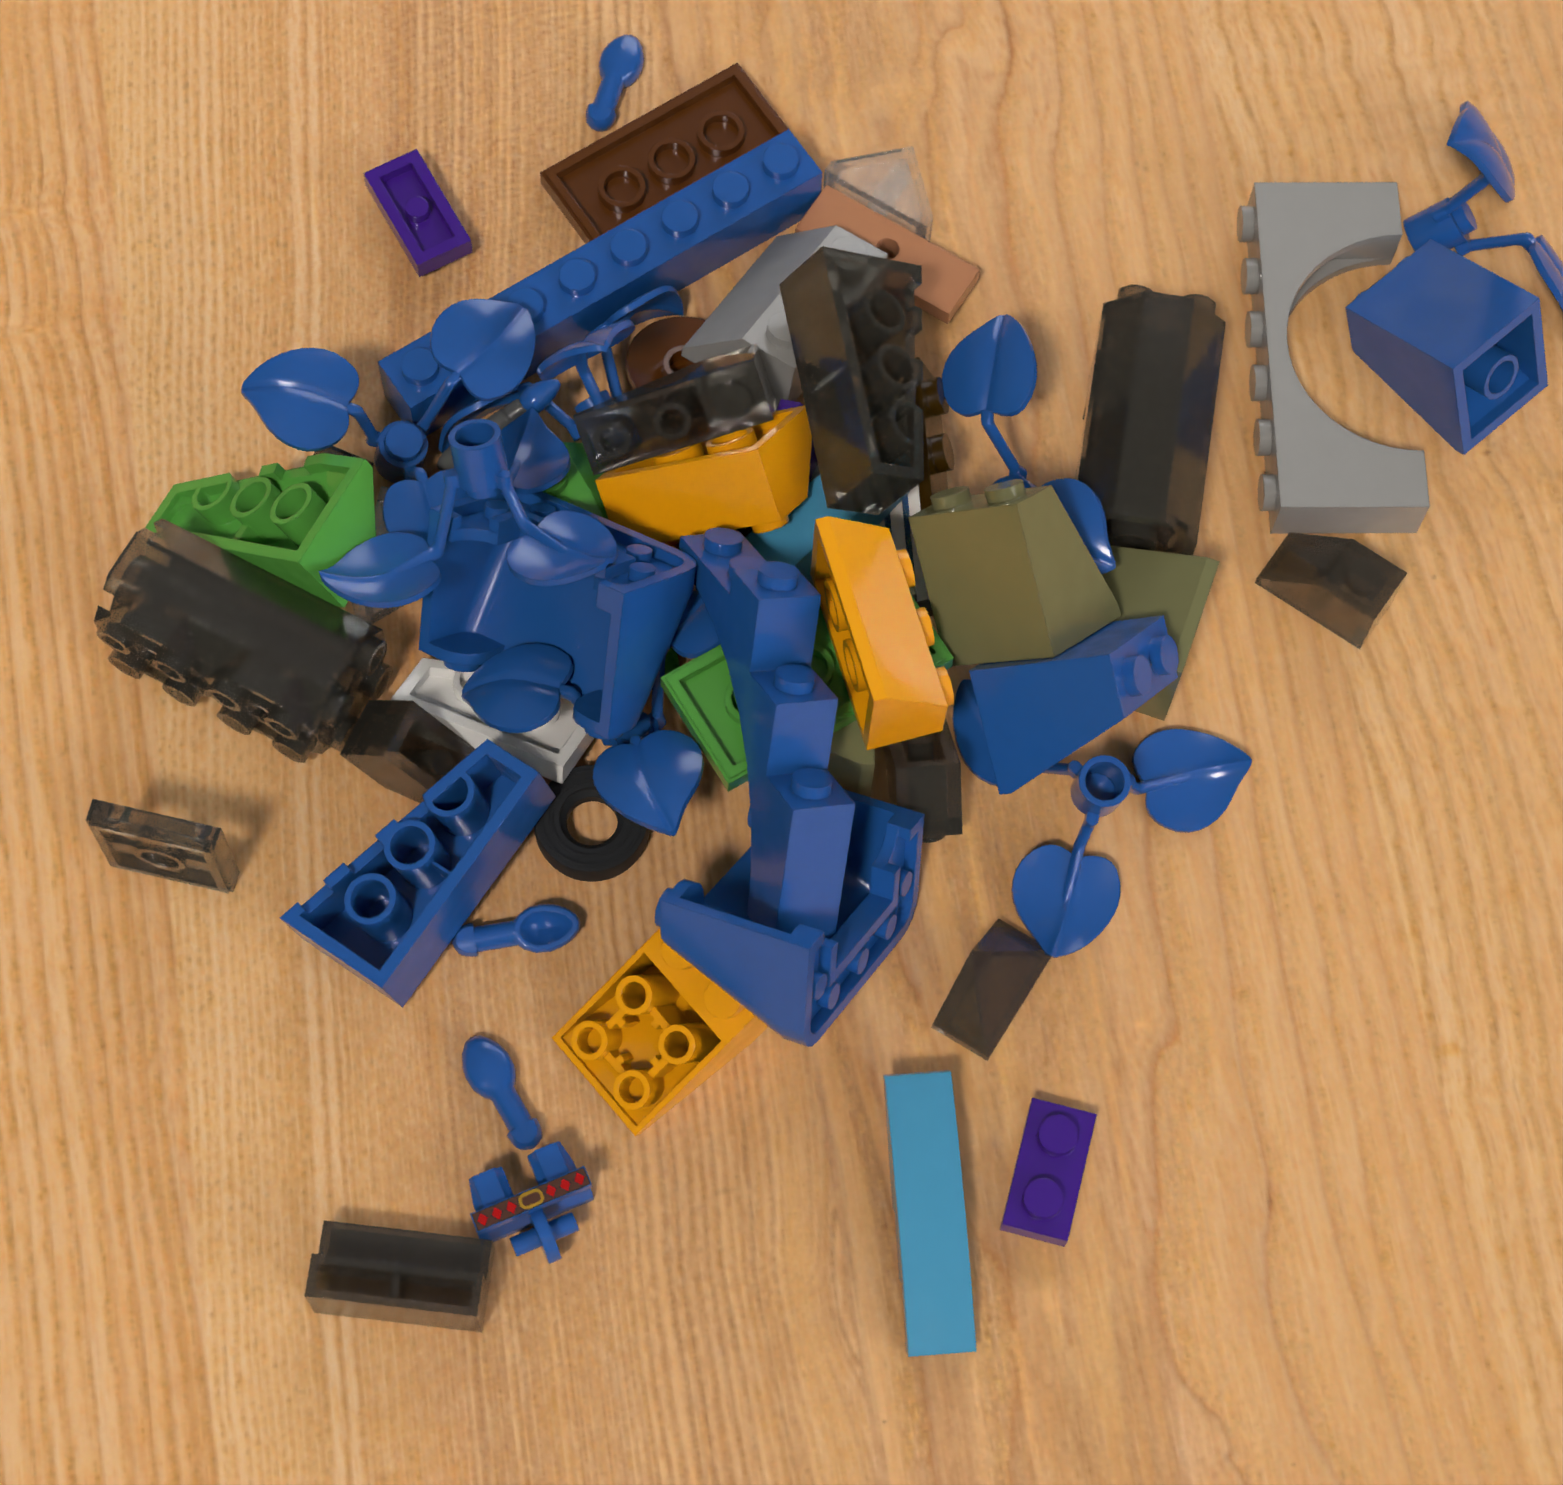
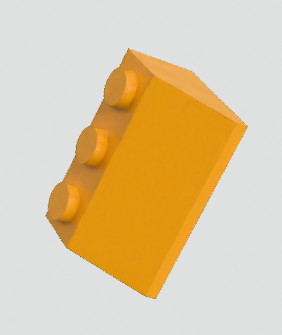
[595,404,814,547]
[810,516,954,751]

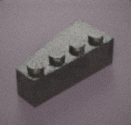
[779,246,924,515]

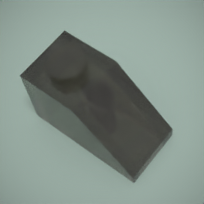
[1255,532,1407,649]
[340,700,475,803]
[884,717,962,843]

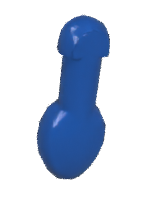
[585,35,644,132]
[452,904,581,957]
[462,1035,542,1150]

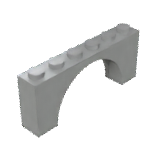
[1237,182,1430,534]

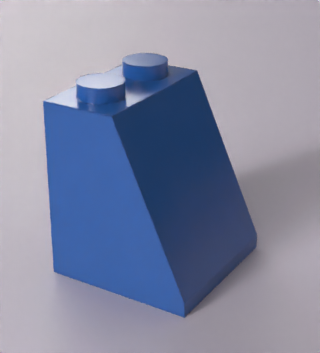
[1345,239,1548,455]
[969,615,1179,795]

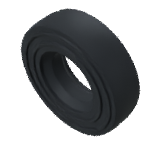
[534,765,650,882]

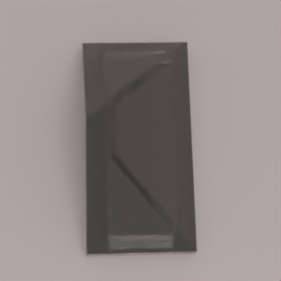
[932,919,1052,1061]

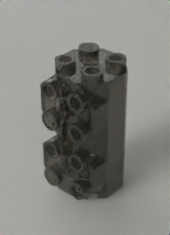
[1074,284,1226,556]
[94,518,393,763]

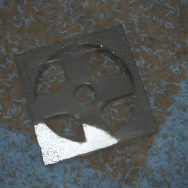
[86,799,240,894]

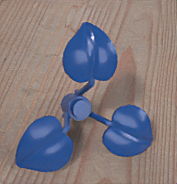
[1403,101,1563,311]
[438,285,684,466]
[241,299,535,542]
[884,314,1116,576]
[319,408,618,608]
[461,584,720,836]
[952,679,1252,958]

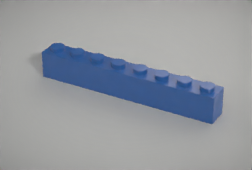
[378,129,822,436]

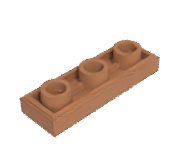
[795,185,980,324]

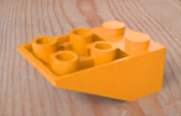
[552,928,768,1136]

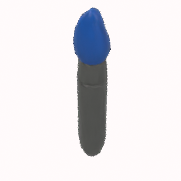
[437,379,561,471]

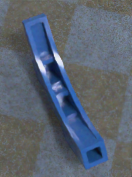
[679,528,856,939]

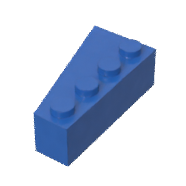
[280,739,556,1008]

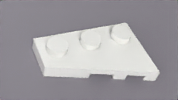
[391,658,594,784]

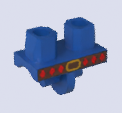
[469,1141,594,1264]

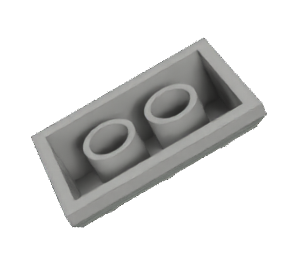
[681,225,888,409]

